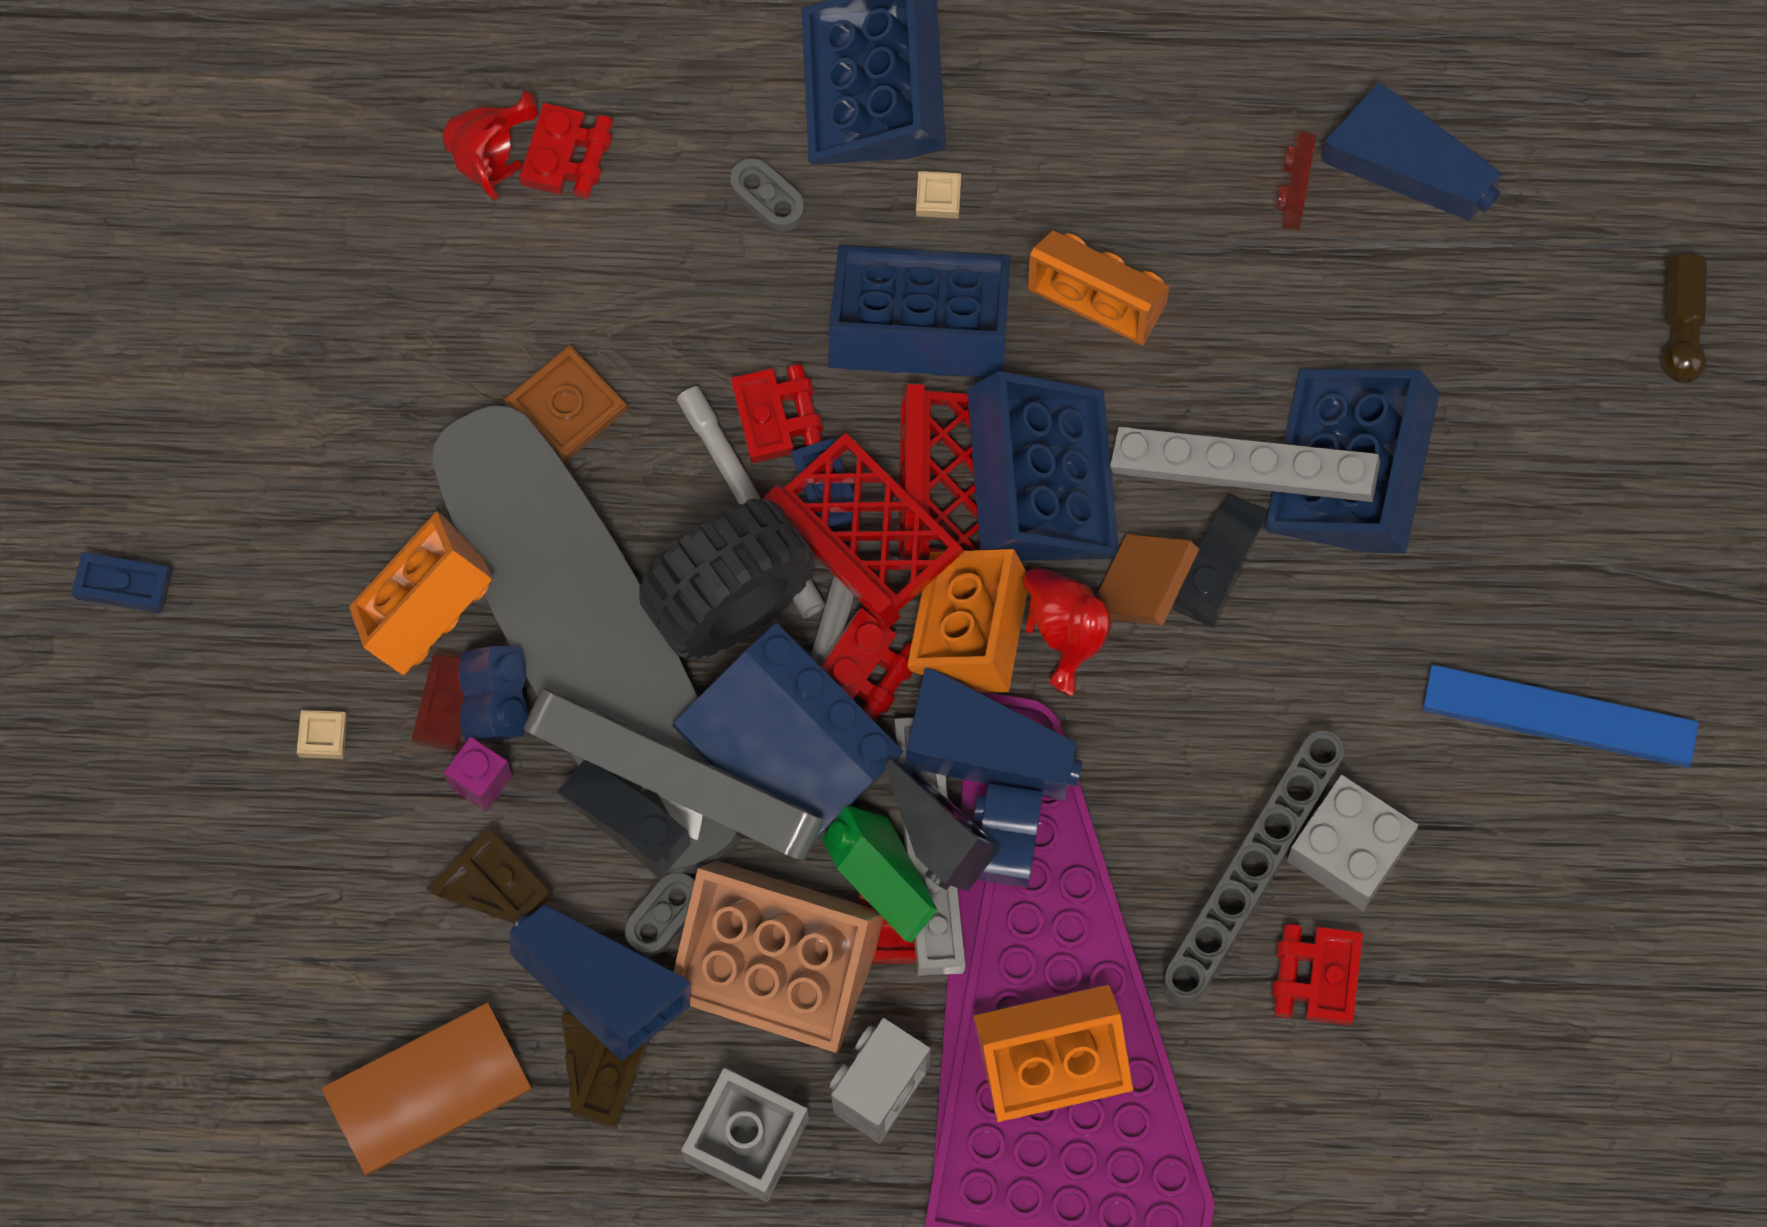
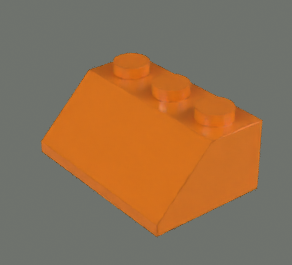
[1028,230,1169,346]
[349,511,493,676]
[907,549,1028,693]
[973,985,1133,1122]

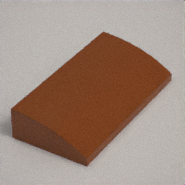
[321,1002,532,1176]

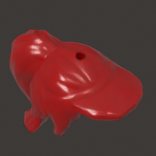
[442,90,537,201]
[1022,568,1112,697]

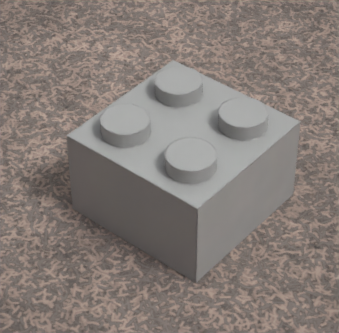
[1287,775,1418,911]
[829,1018,931,1144]
[681,1068,809,1202]

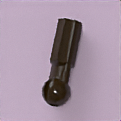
[1662,254,1707,384]

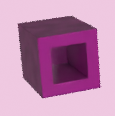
[444,737,512,812]

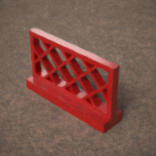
[898,384,979,560]
[764,433,964,629]

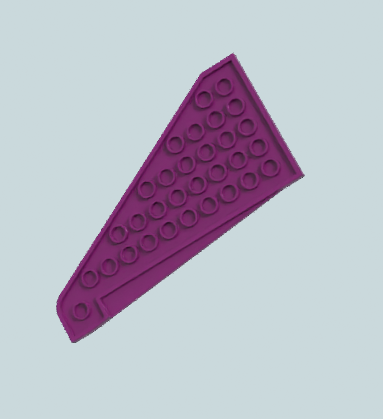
[924,693,1215,1227]

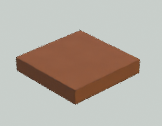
[504,345,628,464]
[1096,534,1199,626]

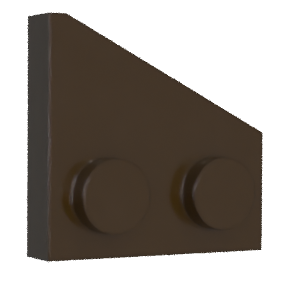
[426,828,554,924]
[561,1013,648,1130]

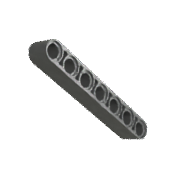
[523,687,824,861]
[1163,730,1344,1008]

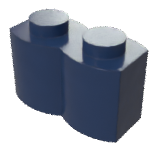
[459,646,527,742]
[974,784,1043,888]

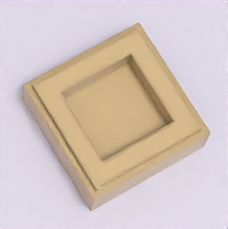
[916,171,961,219]
[297,710,348,759]

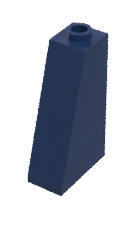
[1321,82,1501,221]
[905,668,1082,801]
[510,905,691,1062]

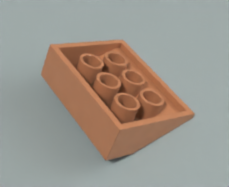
[673,860,884,1053]

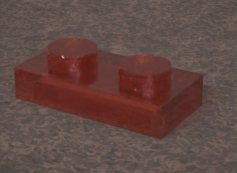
[1277,132,1316,230]
[412,654,465,752]

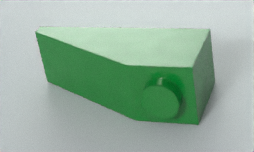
[821,805,938,942]

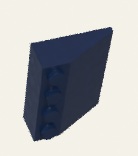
[801,0,946,165]
[828,246,1011,378]
[1265,369,1440,554]
[967,371,1119,561]
[672,622,904,841]

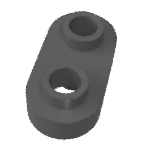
[730,158,805,232]
[625,873,695,957]

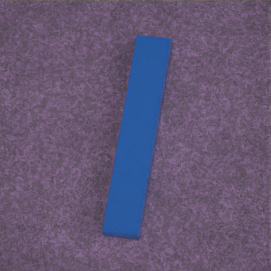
[1422,665,1699,768]

